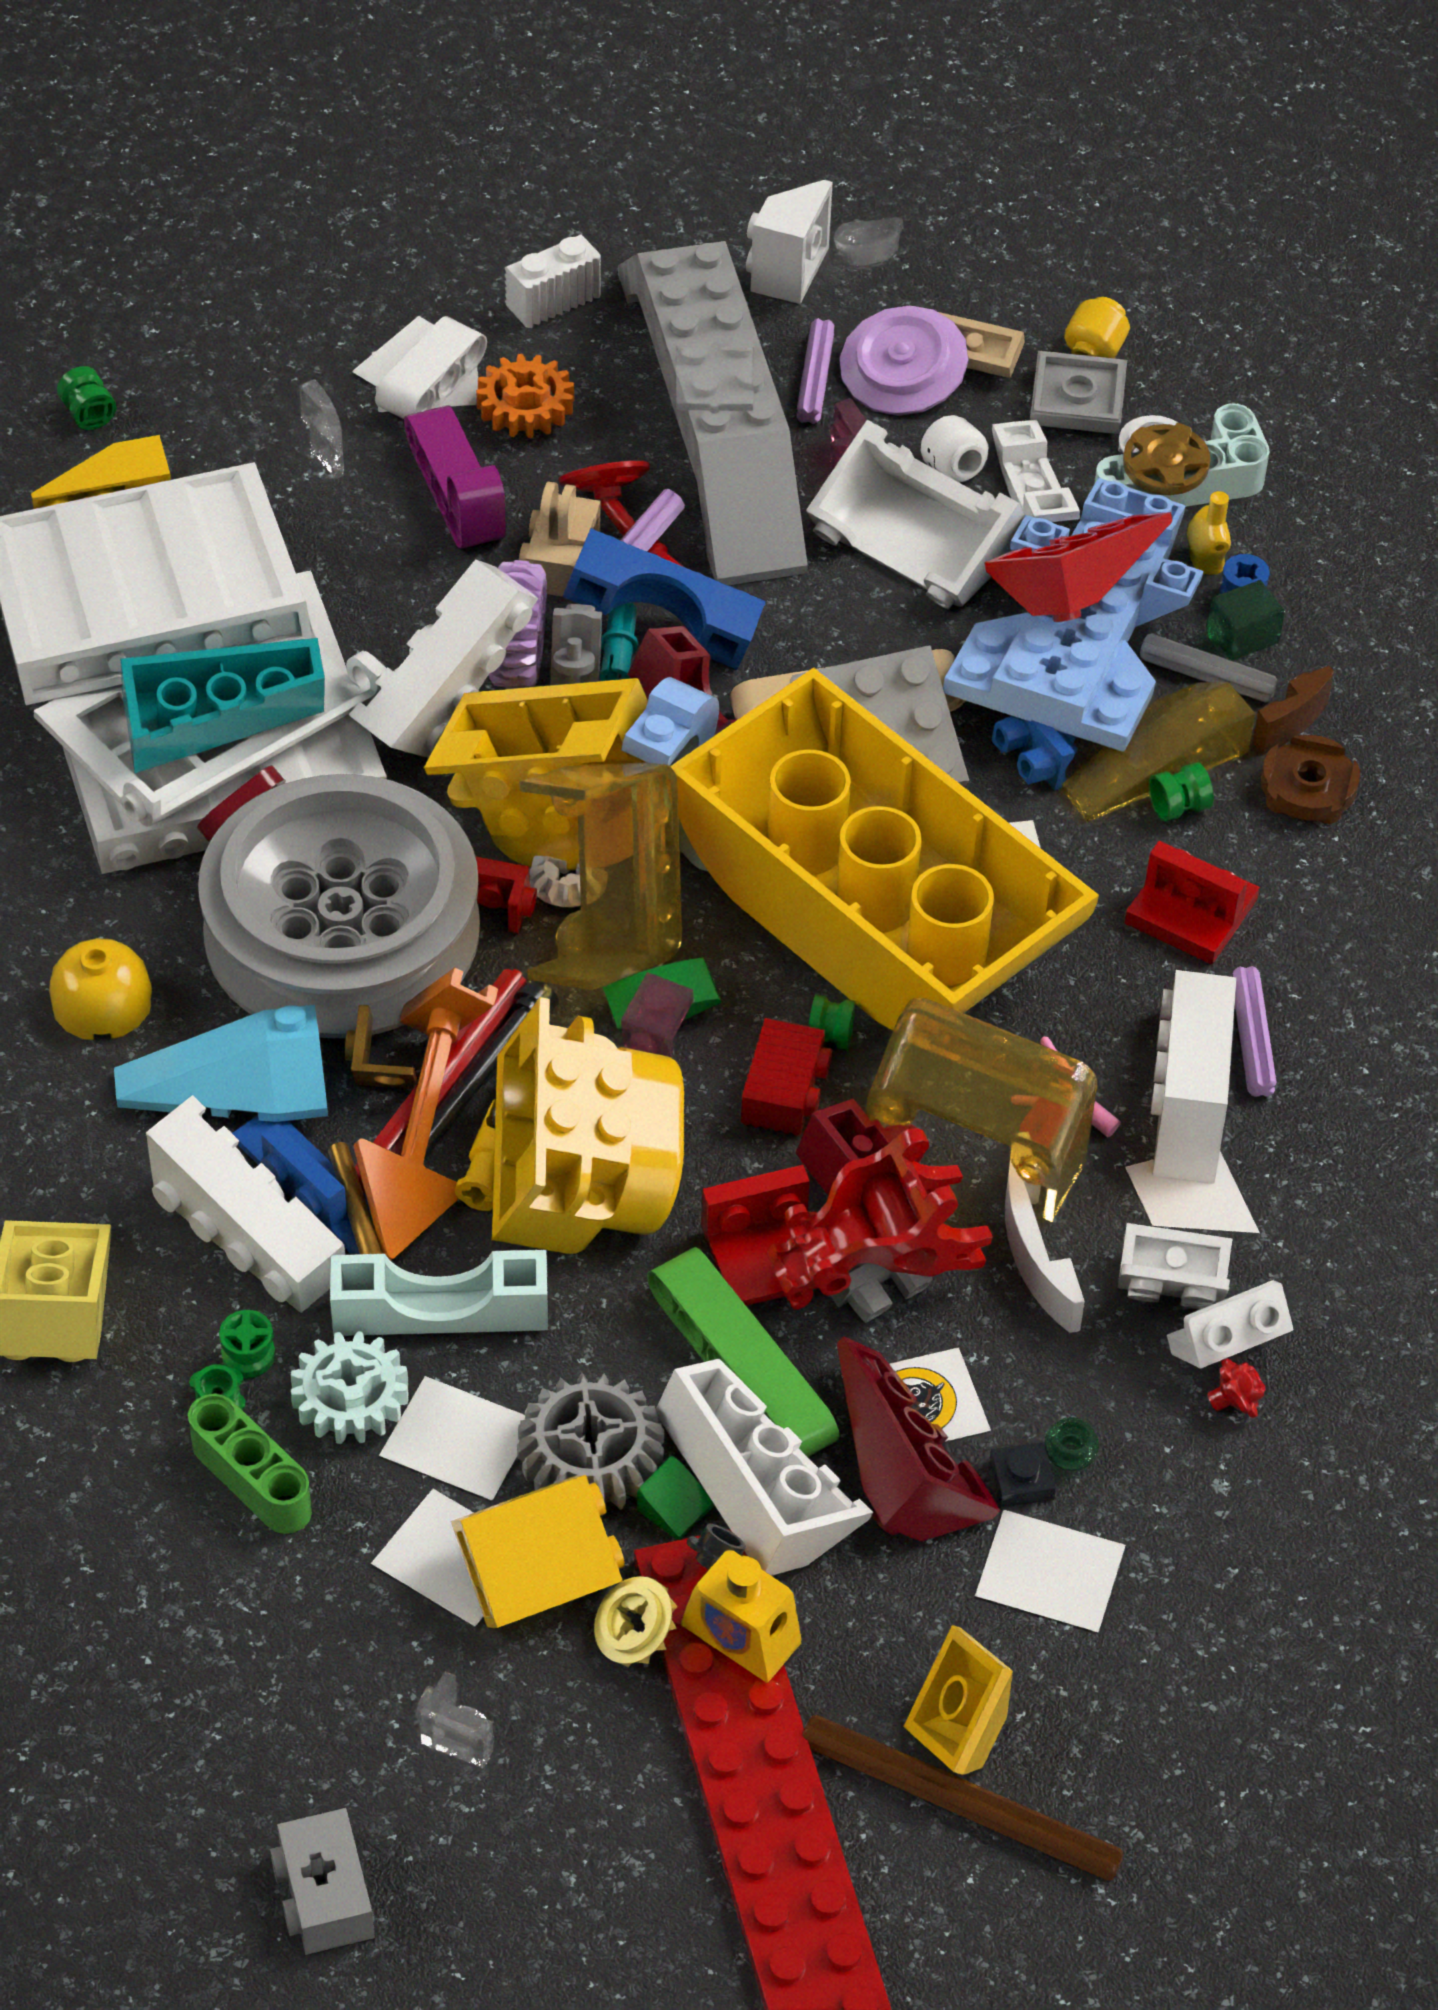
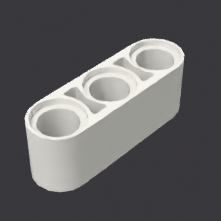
[375,316,487,419]

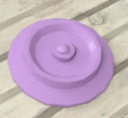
[840,305,969,416]

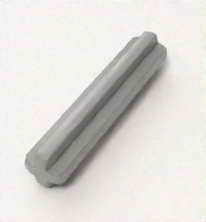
[1140,633,1277,703]

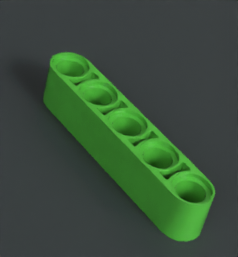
[647,1247,839,1457]

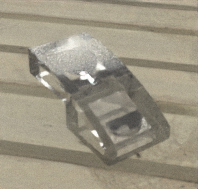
[299,379,344,479]

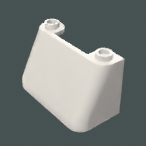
[806,420,1025,609]

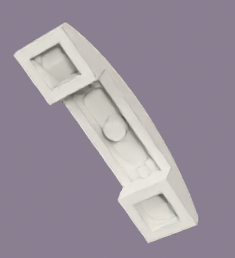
[992,419,1080,522]
[1005,1131,1085,1333]

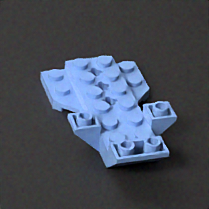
[943,478,1203,752]

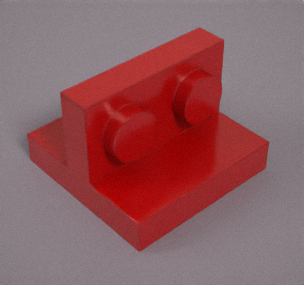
[1124,841,1260,965]

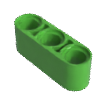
[188,1394,312,1534]

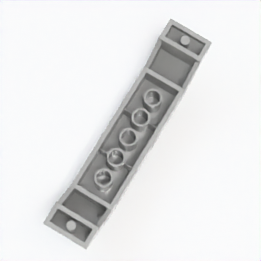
[618,241,808,585]

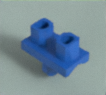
[992,715,1078,791]

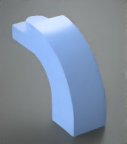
[621,677,719,771]

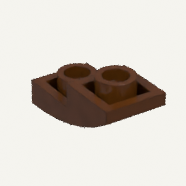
[1253,665,1334,755]

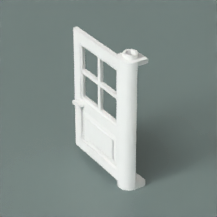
[34,651,386,827]

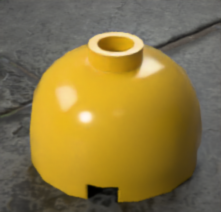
[49,938,152,1040]

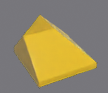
[903,1625,1013,1775]

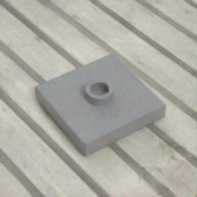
[1030,351,1127,434]

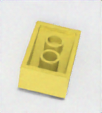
[0,1220,111,1362]

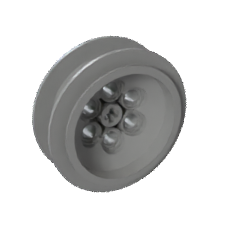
[198,774,480,1038]

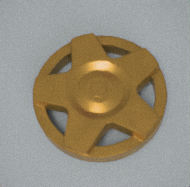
[1123,423,1210,495]

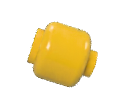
[1064,297,1130,359]

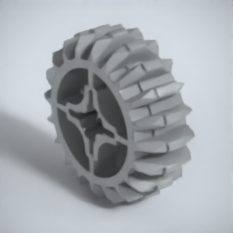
[517,1373,664,1510]

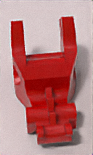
[767,1128,993,1310]

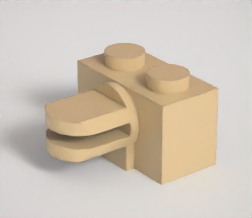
[519,482,600,596]

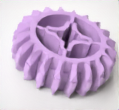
[489,560,547,689]

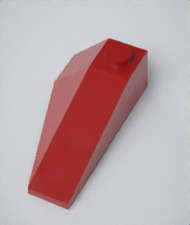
[984,512,1172,622]

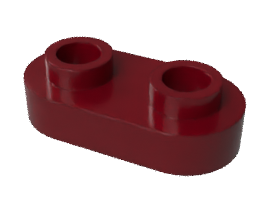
[196,765,286,843]

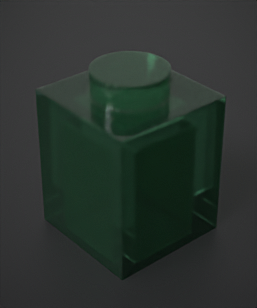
[1206,580,1285,661]

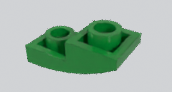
[603,958,722,1037]

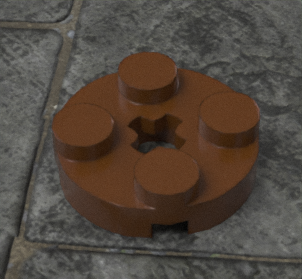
[1261,735,1360,824]

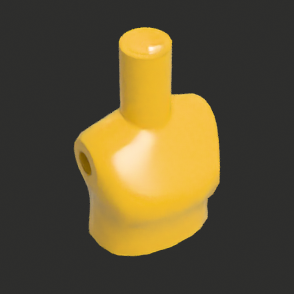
[1187,491,1231,575]

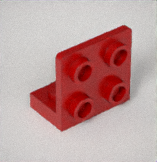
[701,1165,818,1306]

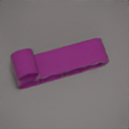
[404,405,506,549]

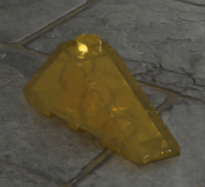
[1062,682,1256,822]

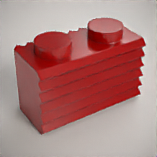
[741,1018,832,1136]

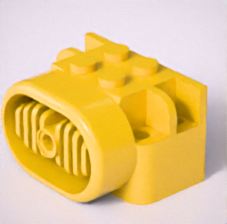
[424,678,661,870]
[492,997,684,1254]

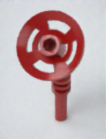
[558,461,684,567]

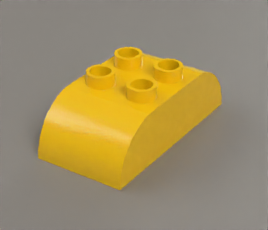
[668,667,1099,1037]

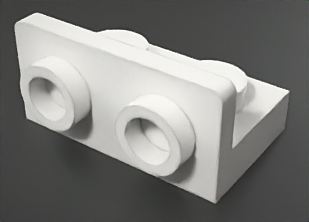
[1167,1280,1294,1369]

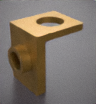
[345,1004,418,1089]

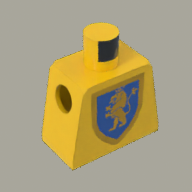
[681,1550,801,1683]

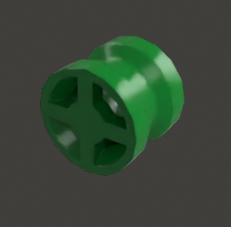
[809,994,856,1051]
[219,1310,276,1378]

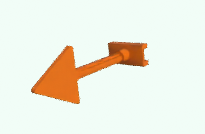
[353,967,498,1261]

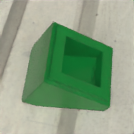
[637,1456,714,1540]

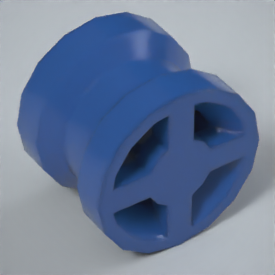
[1219,554,1270,613]

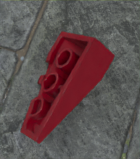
[837,1336,1000,1542]

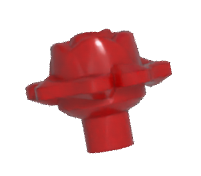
[1207,1358,1266,1419]

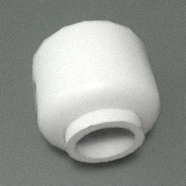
[920,415,989,483]

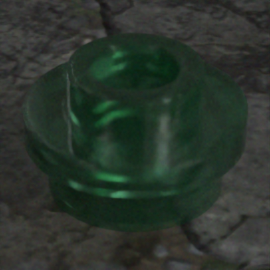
[1044,1417,1099,1471]

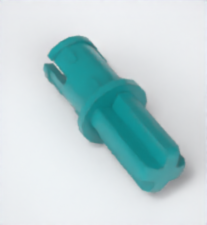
[599,603,638,681]

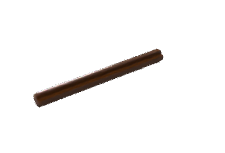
[803,1715,1124,1881]

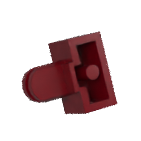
[795,1098,925,1196]

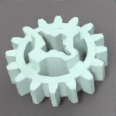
[291,1331,409,1444]

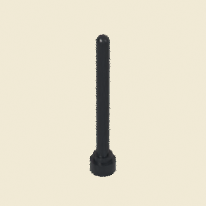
[424,978,559,1159]

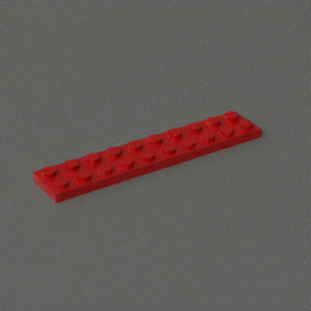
[634,1529,892,2010]

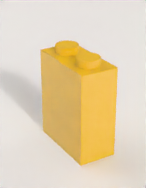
[451,1475,625,1628]

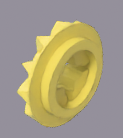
[594,1576,678,1667]

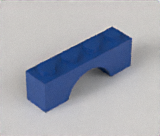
[562,528,766,670]

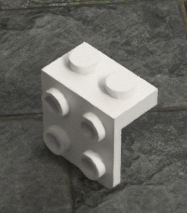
[1118,1223,1232,1310]

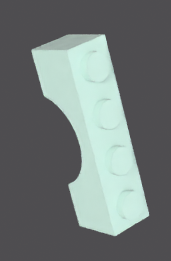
[330,1250,548,1336]

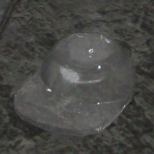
[834,217,904,270]

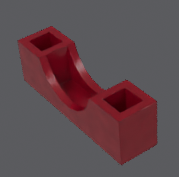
[627,626,738,736]

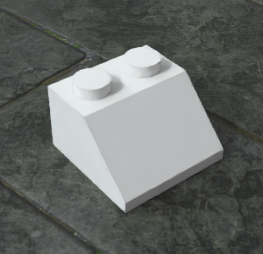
[746,180,832,304]

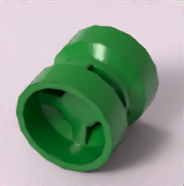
[57,366,117,430]
[1148,762,1214,822]

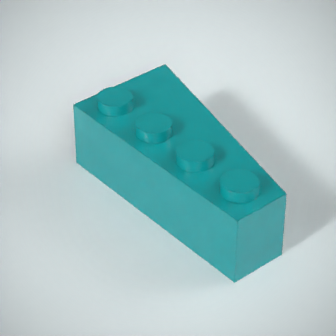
[120,638,325,774]

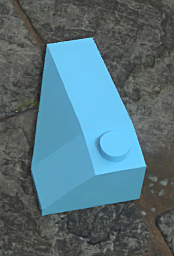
[114,1005,328,1122]

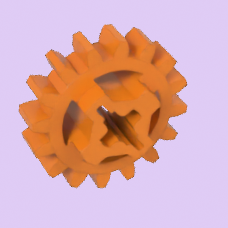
[476,354,574,438]

